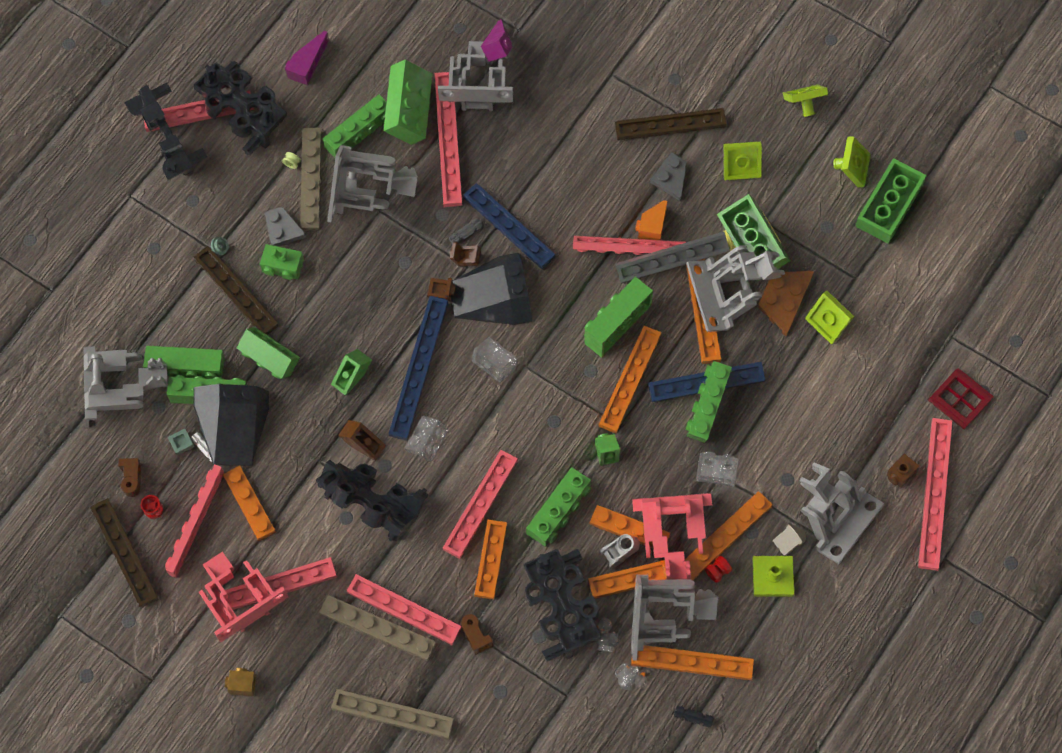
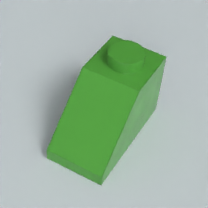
[331,349,372,395]
[595,433,620,466]

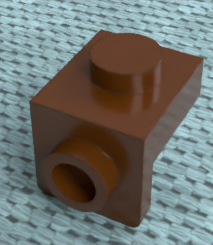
[450,242,481,266]
[427,278,456,301]

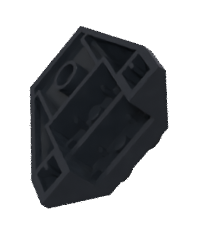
[451,253,532,325]
[193,384,269,466]

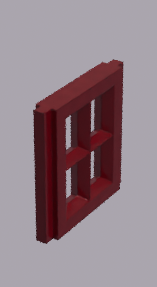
[928,368,994,430]

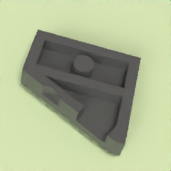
[650,152,686,201]
[265,207,307,247]

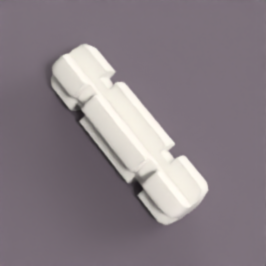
[191,432,212,462]

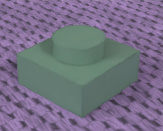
[168,429,194,455]

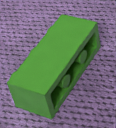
[237,327,300,379]

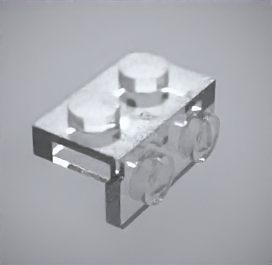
[404,416,448,462]

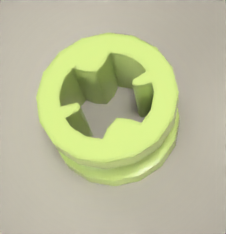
[282,152,301,169]

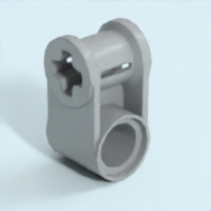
[600,534,640,568]

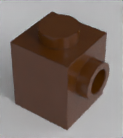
[887,453,919,488]

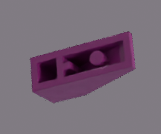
[481,20,513,62]
[285,31,329,85]

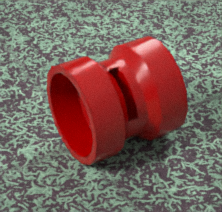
[140,495,163,519]
[705,555,732,583]

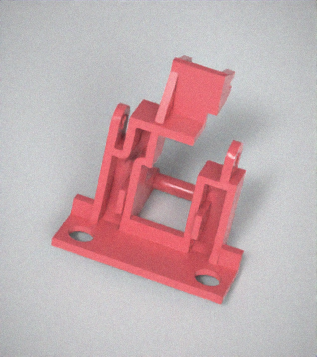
[632,493,712,580]
[199,552,289,643]

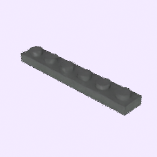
[615,232,730,283]

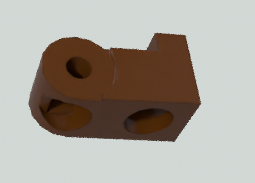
[118,458,141,497]
[461,614,493,655]

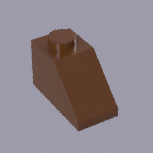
[338,420,386,461]

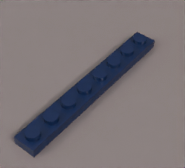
[388,296,448,441]

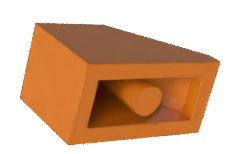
[635,200,667,240]

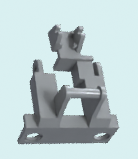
[438,41,513,111]
[327,145,418,222]
[686,245,785,332]
[84,346,168,428]
[800,462,884,564]
[631,575,718,660]

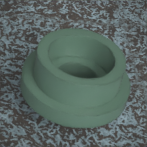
[211,237,229,256]

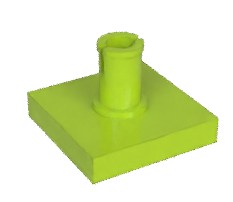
[783,85,828,117]
[833,136,871,187]
[724,141,762,180]
[805,291,854,344]
[752,556,794,597]

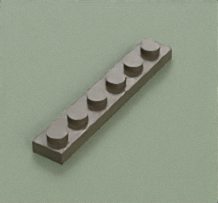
[300,128,322,231]
[319,595,436,661]
[331,689,454,739]

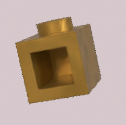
[225,668,257,696]

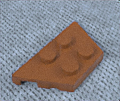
[758,271,814,336]

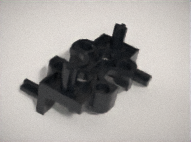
[194,61,287,155]
[124,82,207,181]
[316,460,429,542]
[523,548,601,662]

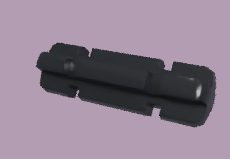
[674,706,714,728]

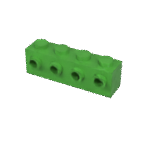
[323,94,387,158]
[143,346,225,379]
[685,361,732,443]
[167,375,247,404]
[526,467,592,547]

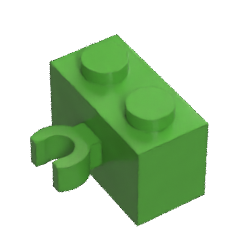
[260,244,304,280]

